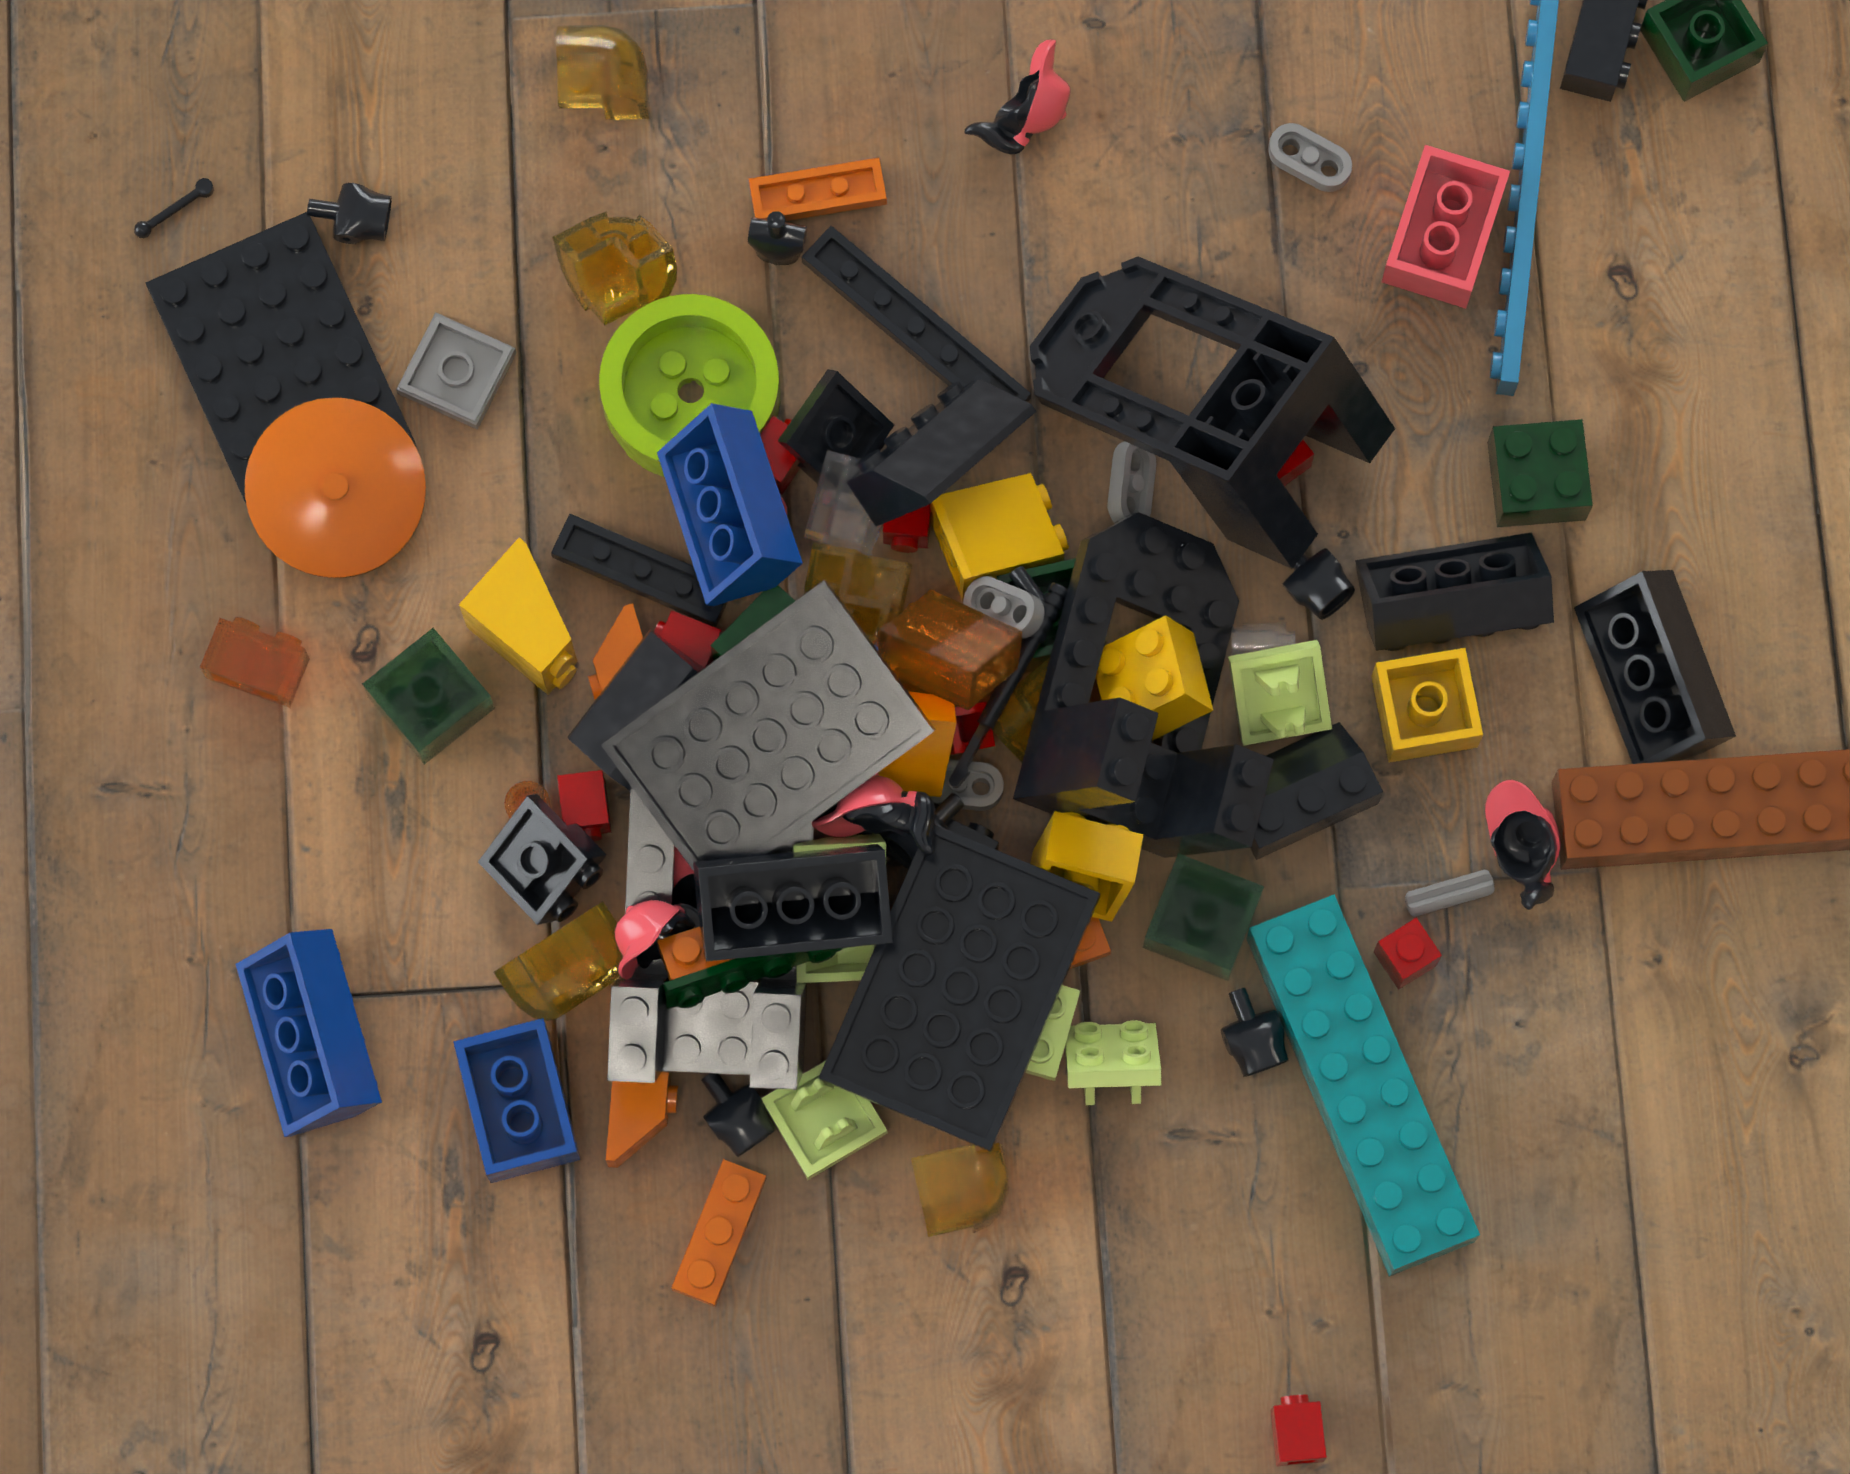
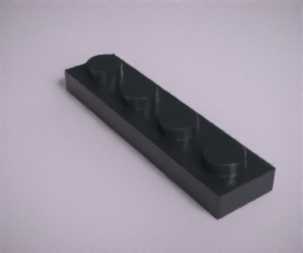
[551,514,728,628]

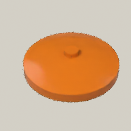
[245,398,426,578]

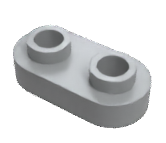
[1268,123,1352,192]
[1107,441,1156,523]
[963,576,1044,639]
[930,759,1004,811]

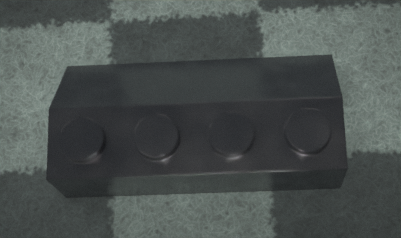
[846,379,1036,527]
[1355,532,1554,651]
[1574,570,1736,764]
[693,844,893,962]

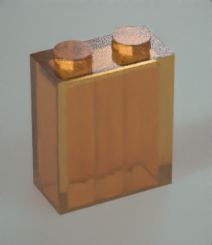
[875,589,1023,710]

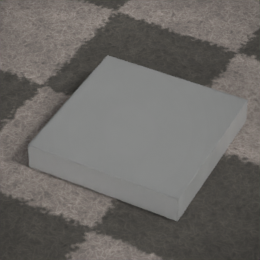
[396,312,517,430]

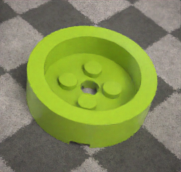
[599,294,780,477]

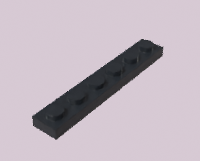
[801,226,1031,402]

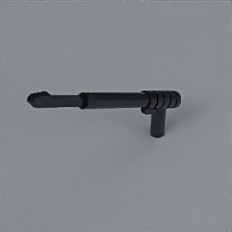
[949,566,1068,788]

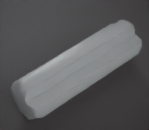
[1405,869,1495,917]

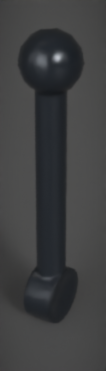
[134,178,214,238]

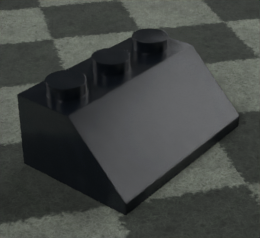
[568,629,704,791]
[1250,722,1383,860]

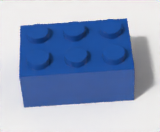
[453,1018,581,1183]

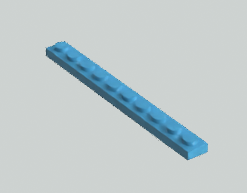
[1490,0,1559,396]

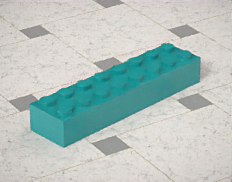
[1246,894,1480,1277]

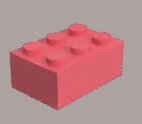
[1381,145,1510,309]

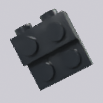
[778,369,895,497]
[478,794,607,925]

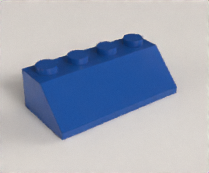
[657,403,803,606]
[236,929,382,1137]

